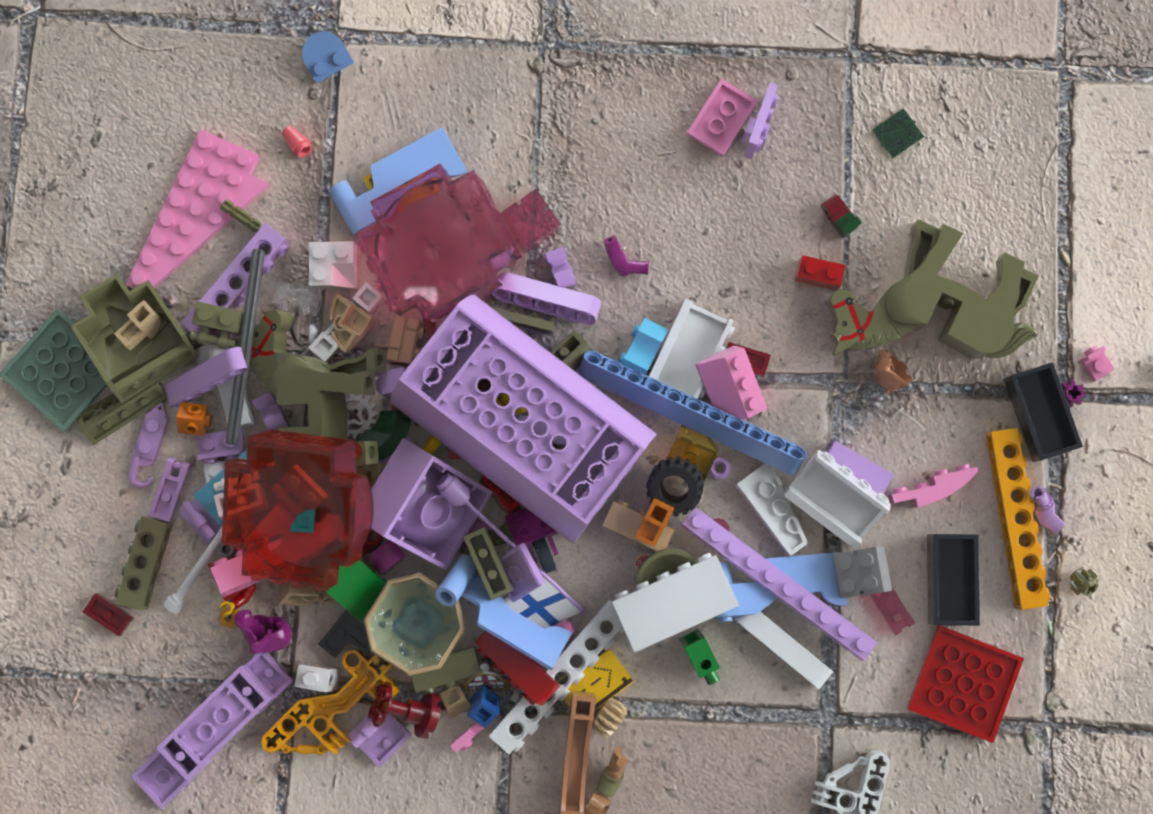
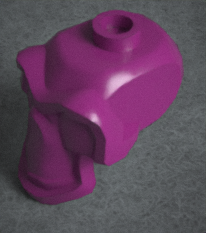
[234,609,292,655]

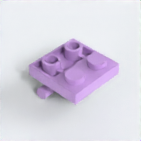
[179,498,221,545]
[348,713,412,767]

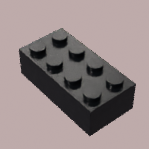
[1004,362,1083,462]
[927,534,980,626]

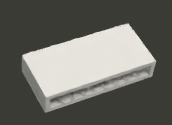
[612,553,739,652]

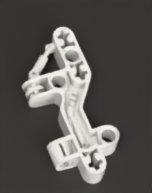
[810,750,890,814]

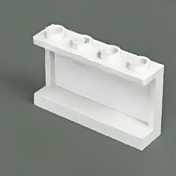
[649,299,735,399]
[784,450,891,550]

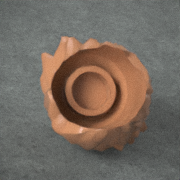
[873,349,912,393]

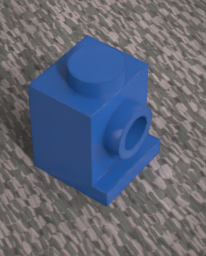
[467,685,501,728]

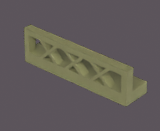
[472,287,556,334]
[77,381,167,445]

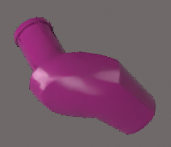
[603,235,649,277]

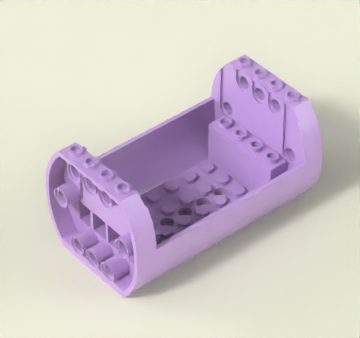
[390,295,657,544]

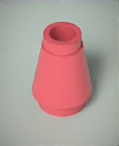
[282,126,312,158]

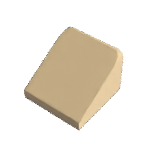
[439,683,471,717]

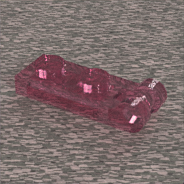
[869,587,915,635]

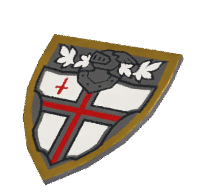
[464,658,510,692]

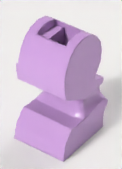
[544,246,576,288]
[252,392,290,436]

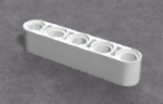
[734,612,833,689]

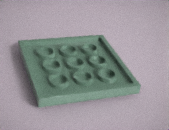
[0,308,108,432]

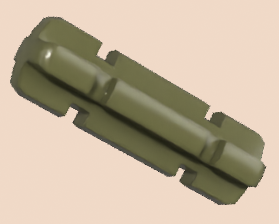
[220,199,261,232]

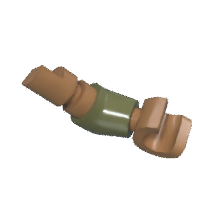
[584,746,627,814]

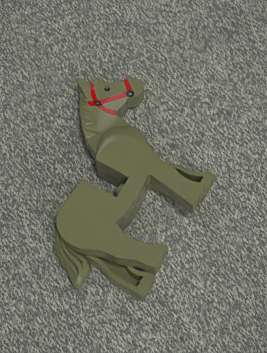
[828,219,1039,359]
[233,310,387,511]

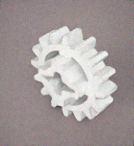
[345,394,379,440]

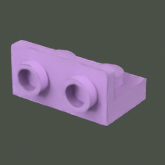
[197,429,245,464]

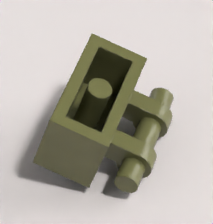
[190,301,243,349]

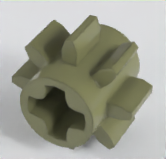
[1069,568,1099,596]

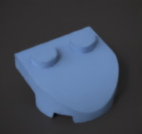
[302,31,354,83]

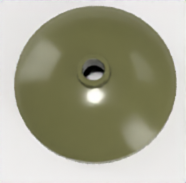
[636,548,698,585]

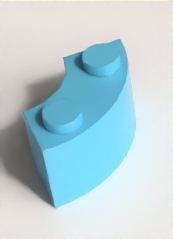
[618,318,668,375]

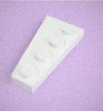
[735,463,808,557]

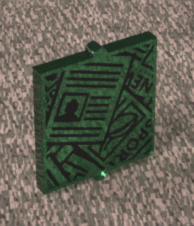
[872,108,924,158]

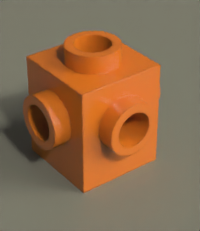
[176,402,212,436]

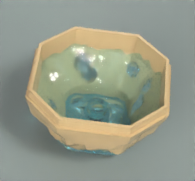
[364,573,465,676]

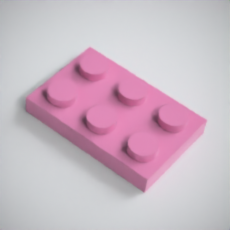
[686,79,758,157]

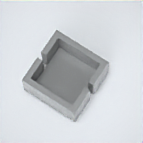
[833,546,892,599]

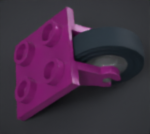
[505,508,558,573]

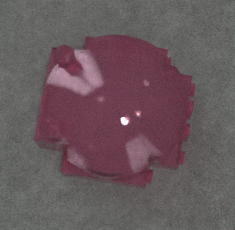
[356,163,522,323]

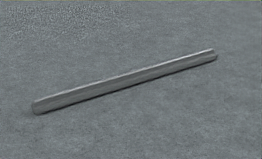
[225,249,265,445]

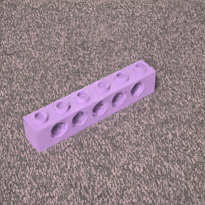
[181,222,290,336]

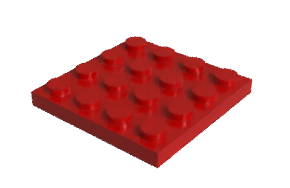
[906,625,1024,743]

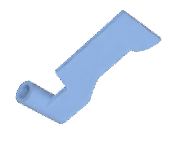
[328,127,468,238]
[714,552,847,623]
[435,555,572,670]

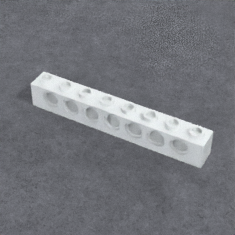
[489,599,625,754]

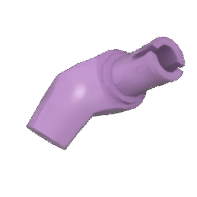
[1031,486,1066,535]

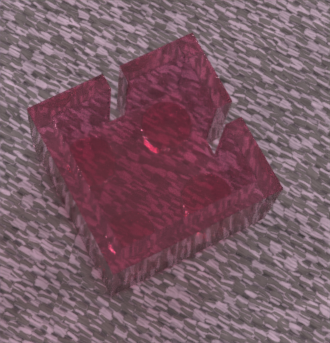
[500,189,561,254]

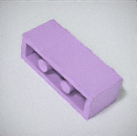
[827,441,894,494]

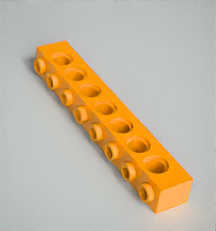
[985,428,1050,610]

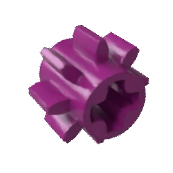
[1061,380,1087,408]

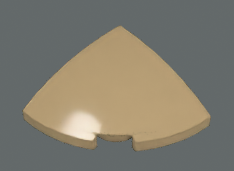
[329,293,376,353]

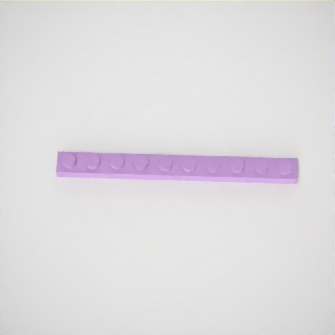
[681,507,877,661]

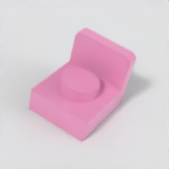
[1080,345,1115,382]

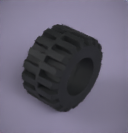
[646,456,704,517]

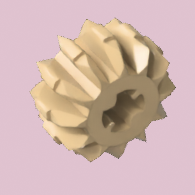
[592,698,627,738]

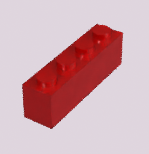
[475,631,560,706]

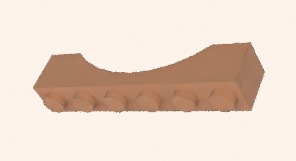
[559,691,596,814]

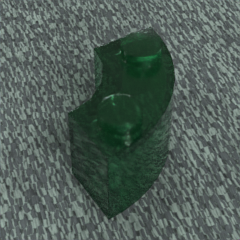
[358,409,411,461]

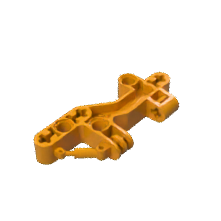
[261,649,400,755]

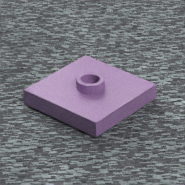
[500,543,545,603]

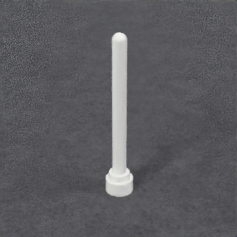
[163,522,231,614]

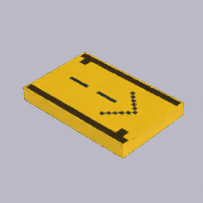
[557,648,634,711]

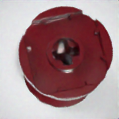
[368,681,441,739]

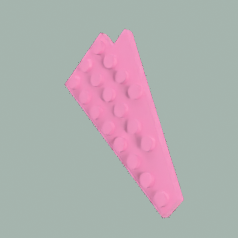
[125,129,270,289]

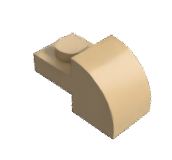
[114,300,161,351]

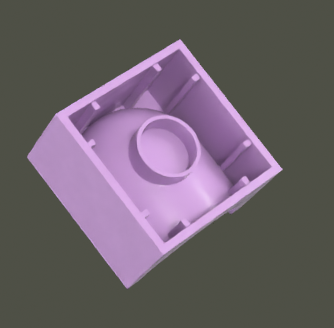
[355,438,493,570]

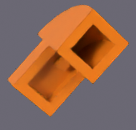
[635,498,674,547]

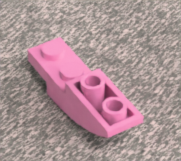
[888,464,978,508]

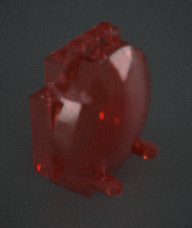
[221,429,374,591]

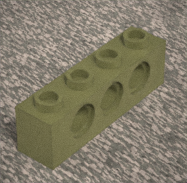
[115,516,173,610]

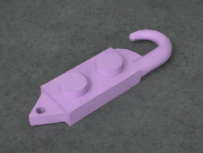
[128,402,170,489]

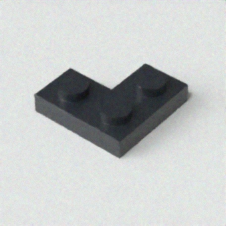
[318,610,370,658]

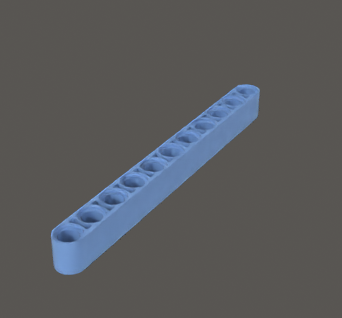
[578,351,807,475]

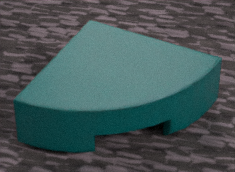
[290,509,316,533]

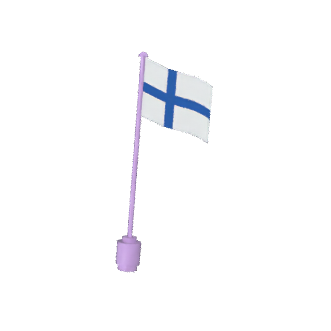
[436,473,587,629]

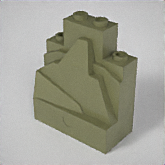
[70,273,199,404]

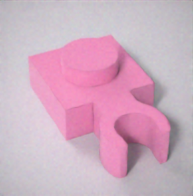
[450,722,484,752]

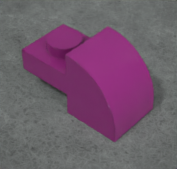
[367,540,405,575]

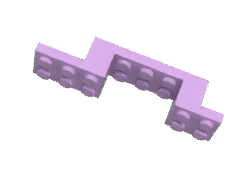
[131,653,294,810]

